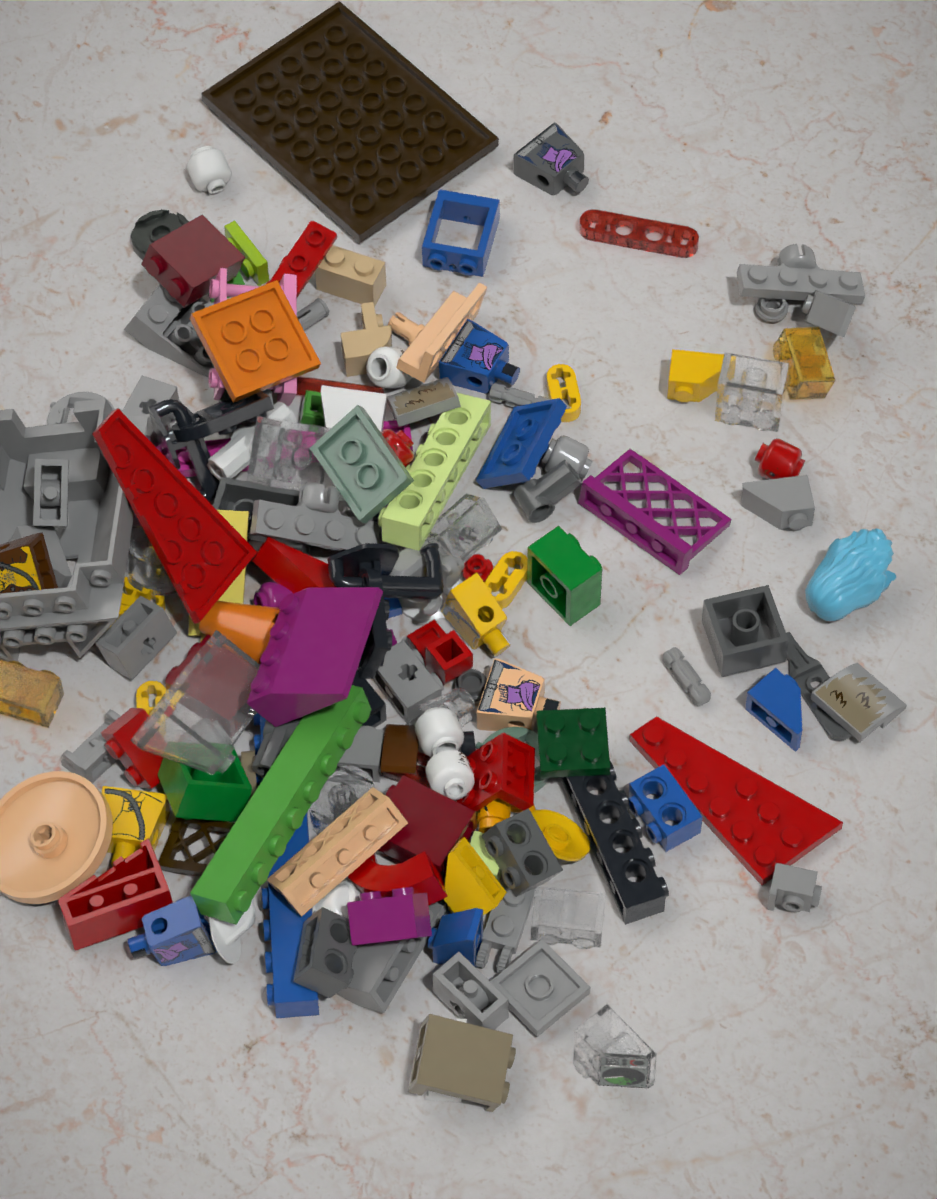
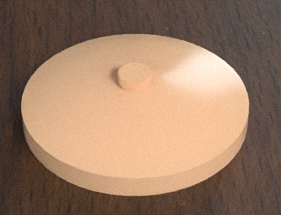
[0,771,113,904]

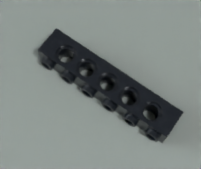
[560,761,669,925]

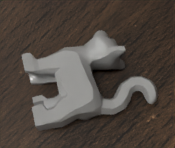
[389,541,465,616]

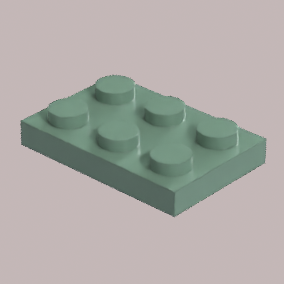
[310,405,414,524]

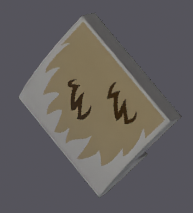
[387,377,461,427]
[811,662,907,742]

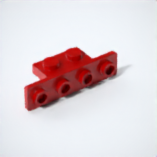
[266,221,337,297]

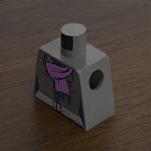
[514,122,589,195]

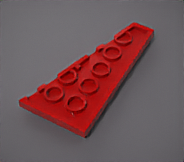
[92,408,257,624]
[630,716,843,886]

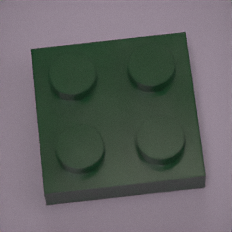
[536,707,610,778]

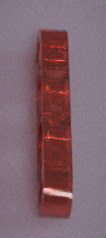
[579,209,699,258]

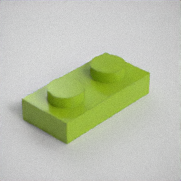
[224,220,269,286]

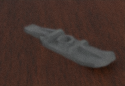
[786,632,852,740]

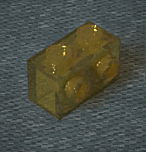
[773,327,836,400]
[0,660,64,728]

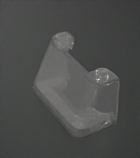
[130,630,260,775]

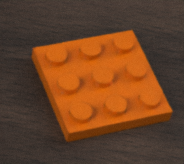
[189,280,321,403]

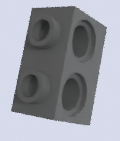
[482,808,563,897]
[293,907,358,998]

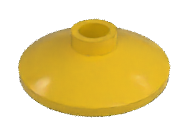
[531,809,590,861]

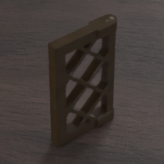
[158,817,235,876]

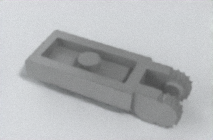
[475,878,536,973]

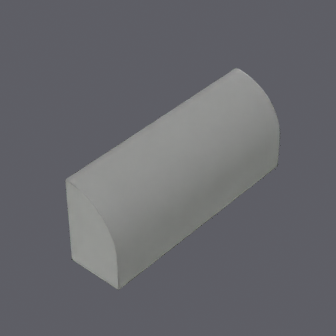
[338,899,448,1013]

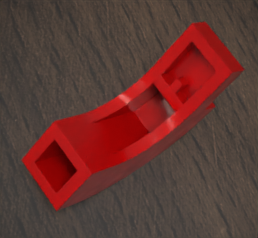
[348,851,448,906]

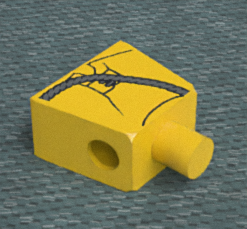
[441,573,511,656]
[102,786,171,866]

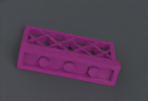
[578,449,732,575]

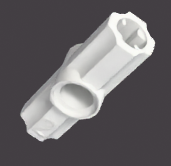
[207,402,297,481]

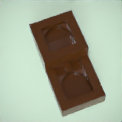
[381,724,419,773]

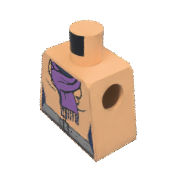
[477,658,561,731]

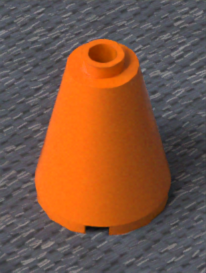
[198,601,280,667]

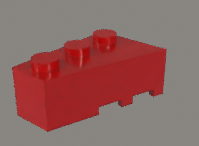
[58,838,173,951]

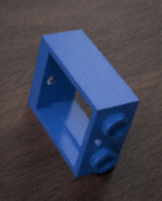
[422,189,500,277]

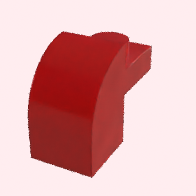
[407,619,473,685]

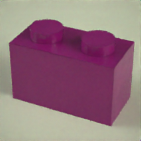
[347,887,432,945]

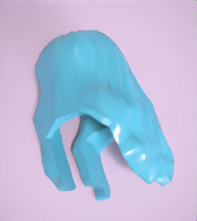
[805,529,896,621]

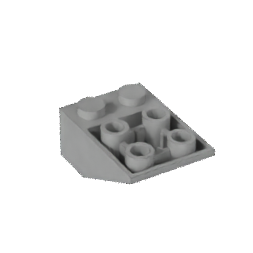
[124,284,213,378]

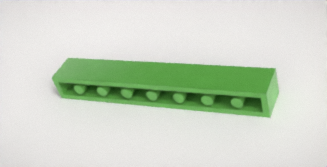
[190,685,372,925]

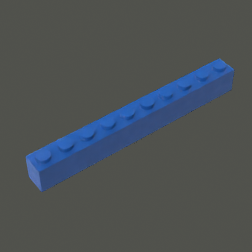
[253,709,319,1019]

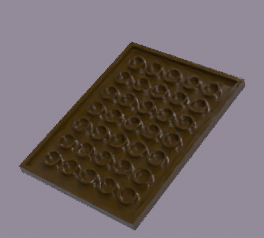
[201,1,499,243]

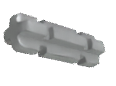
[489,383,551,408]
[663,647,711,707]

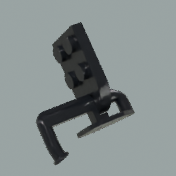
[148,391,274,502]
[327,543,444,679]

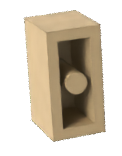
[315,245,386,308]

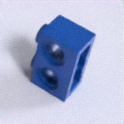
[628,764,703,852]

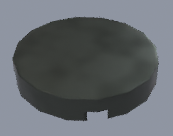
[131,209,189,260]

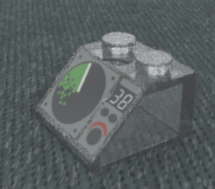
[573,1004,657,1089]

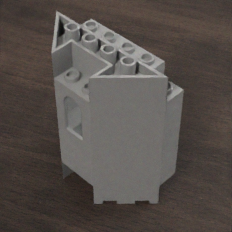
[0,398,149,664]

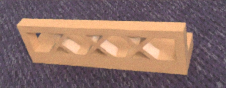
[396,283,487,383]
[267,787,408,917]

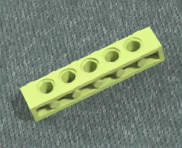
[378,392,491,551]

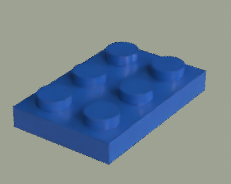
[476,398,567,489]

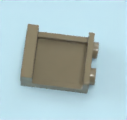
[408,1014,516,1112]

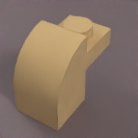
[341,302,392,377]

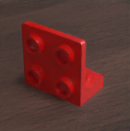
[456,732,535,812]

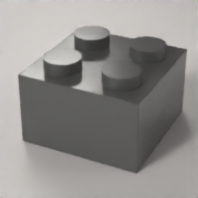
[702,585,789,677]

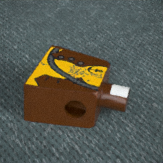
[0,532,58,594]

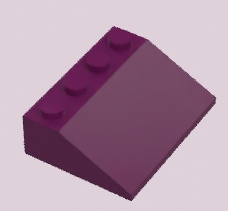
[247,587,383,727]

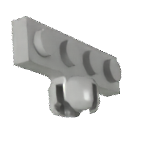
[736,244,865,304]
[250,483,380,551]

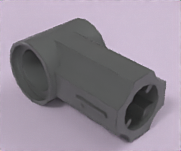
[514,459,582,523]
[252,717,302,779]

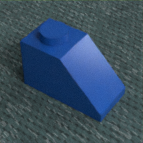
[745,668,802,752]
[428,908,483,967]

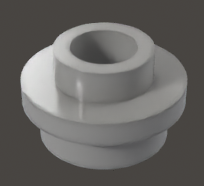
[756,298,788,322]

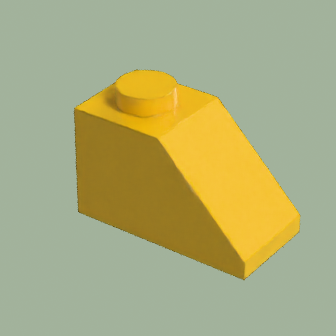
[667,349,736,402]
[444,837,507,915]

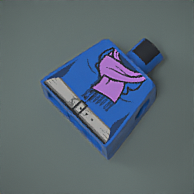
[439,319,520,394]
[128,896,218,966]

